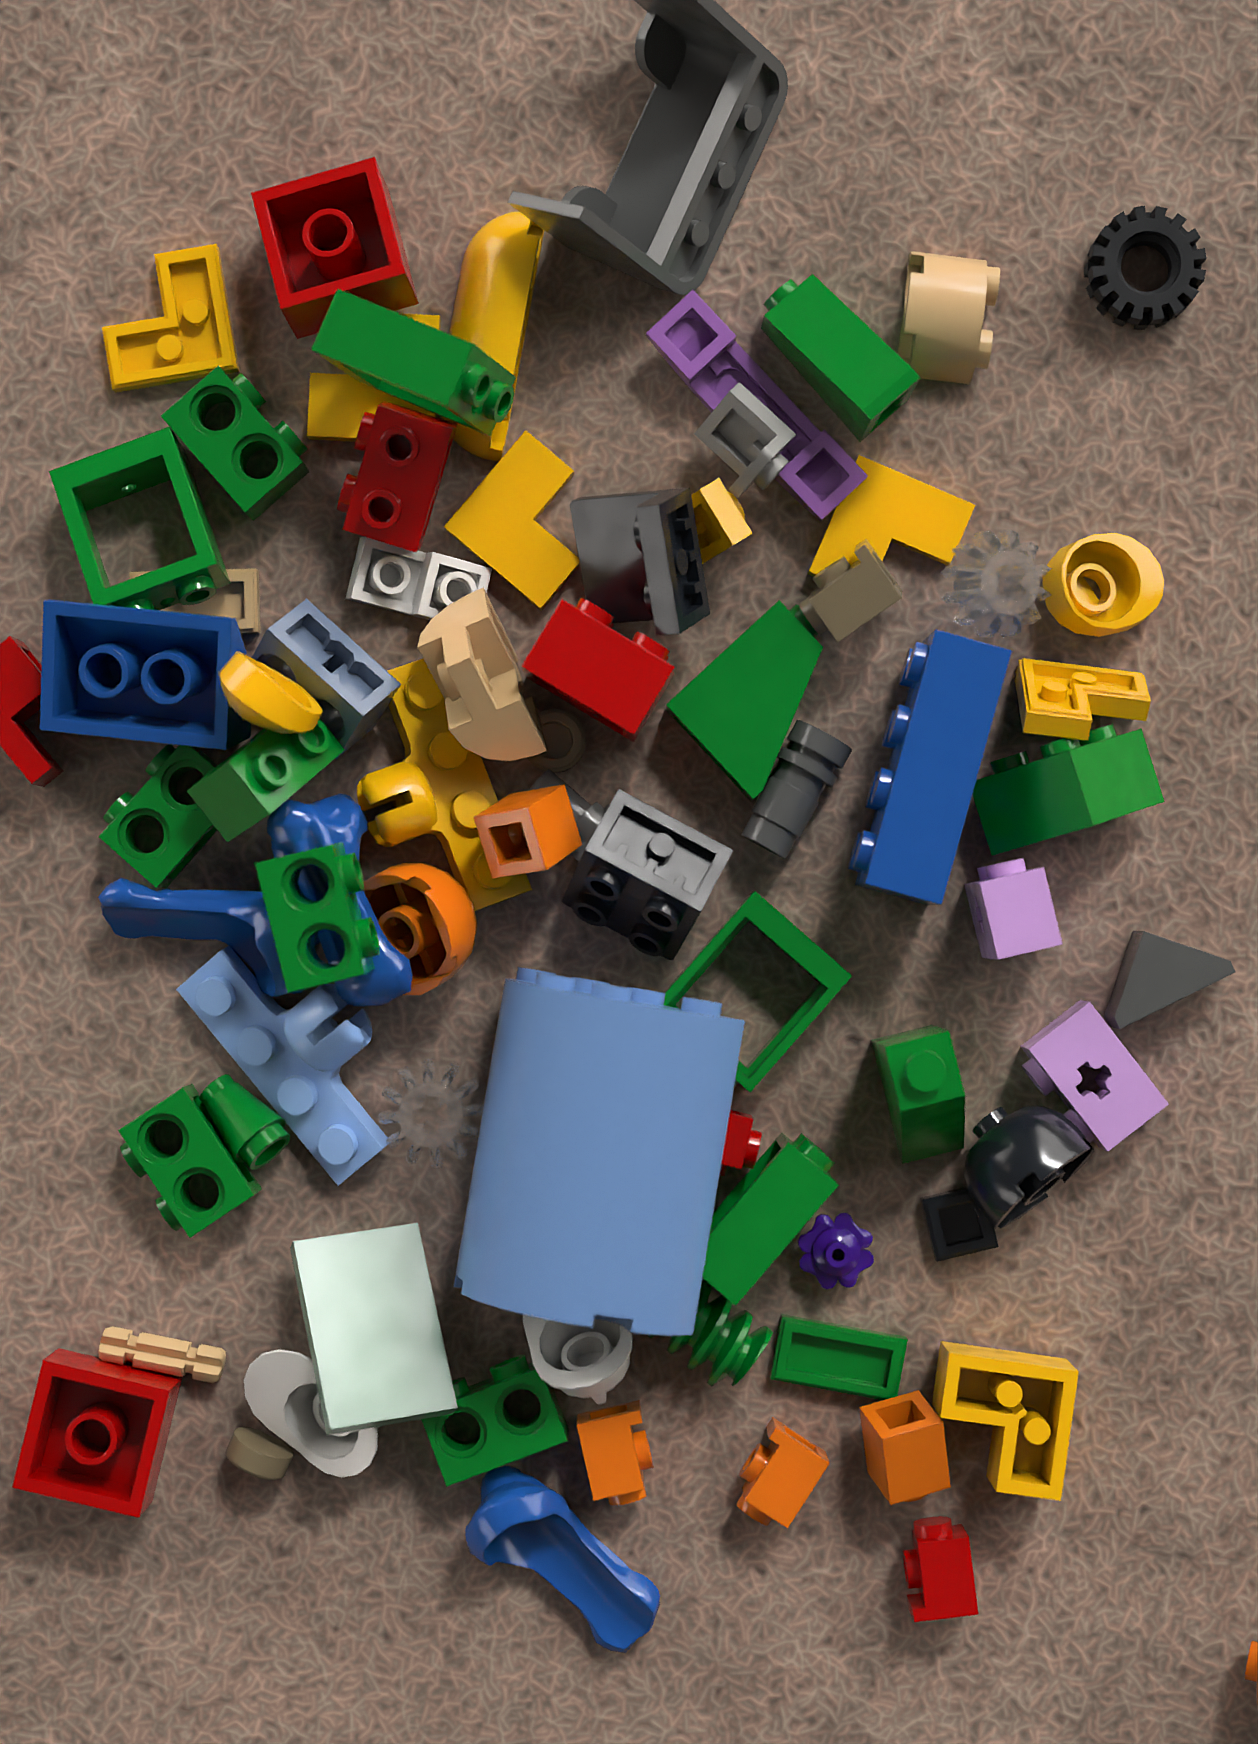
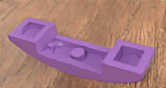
[646,289,868,522]

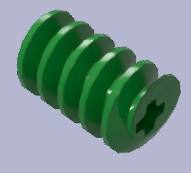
[646,1278,773,1386]

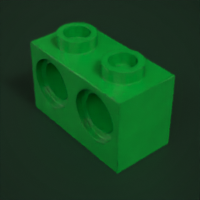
[161,365,310,521]
[187,718,345,842]
[98,744,218,889]
[255,842,380,993]
[118,1084,262,1238]
[421,1355,569,1487]

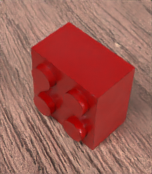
[251,157,419,339]
[521,598,675,742]
[12,1348,182,1518]

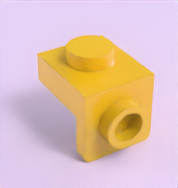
[691,478,752,564]

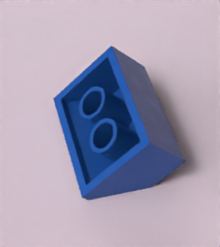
[40,599,251,750]

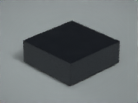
[920,1187,999,1262]

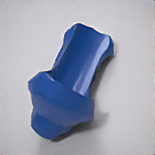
[267,793,413,1006]
[98,878,320,997]
[465,1466,660,1653]

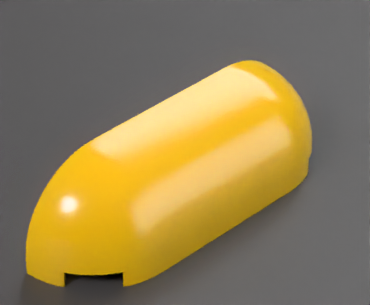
[441,211,545,461]

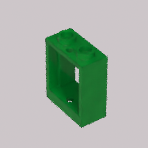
[311,289,516,436]
[49,427,231,610]
[664,891,852,1092]
[702,1132,839,1306]

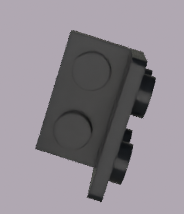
[570,488,710,635]
[562,789,733,960]

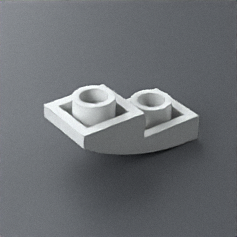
[345,537,492,620]

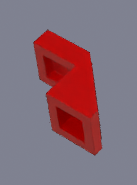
[0,636,63,787]

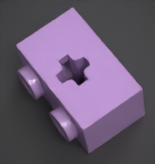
[964,858,1062,960]
[1020,1000,1169,1151]

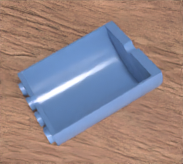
[454,967,745,1335]

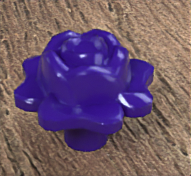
[798,1212,874,1289]

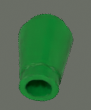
[199,1074,291,1170]

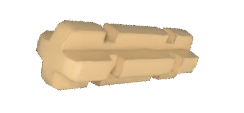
[99,1326,226,1383]

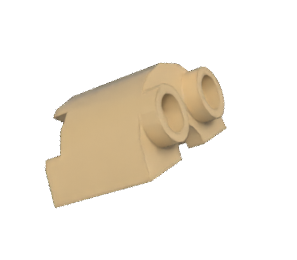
[897,251,1000,384]

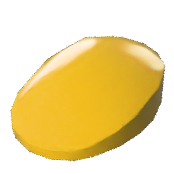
[1043,533,1164,637]
[219,651,323,734]

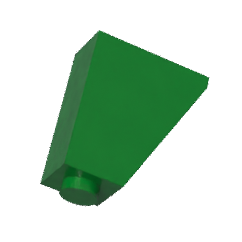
[761,274,920,442]
[665,600,823,802]
[871,1025,966,1164]

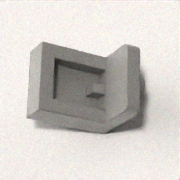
[694,382,796,498]

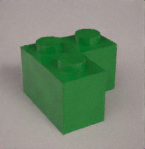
[972,724,1165,856]

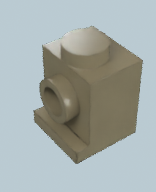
[799,539,903,642]

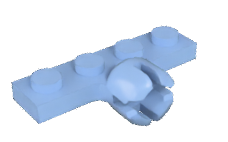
[176,946,391,1185]

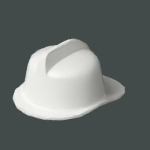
[523,1314,633,1405]
[244,1349,379,1478]

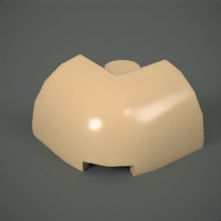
[418,587,547,761]

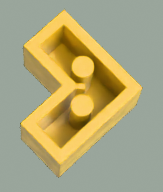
[932,1341,1079,1501]

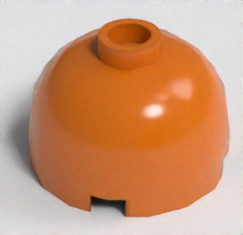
[364,863,477,995]

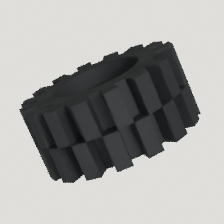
[1084,206,1207,330]

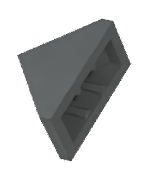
[1104,931,1236,1029]

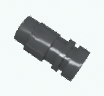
[741,720,852,859]

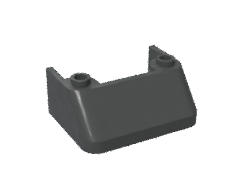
[507,0,788,295]

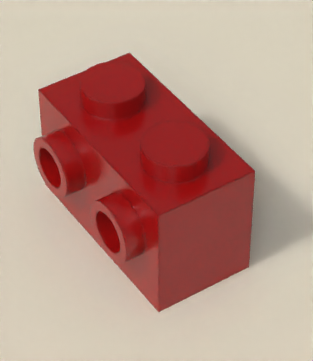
[337,401,458,553]

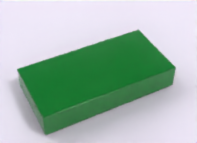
[770,1314,908,1400]

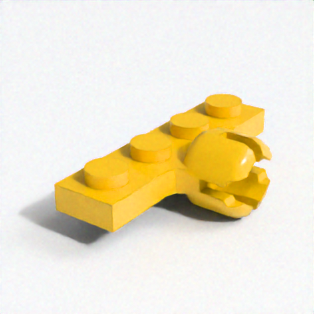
[357,659,532,911]

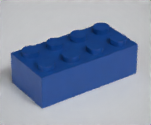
[848,629,1012,905]

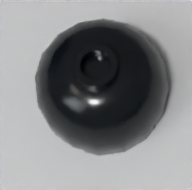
[964,1106,1095,1229]

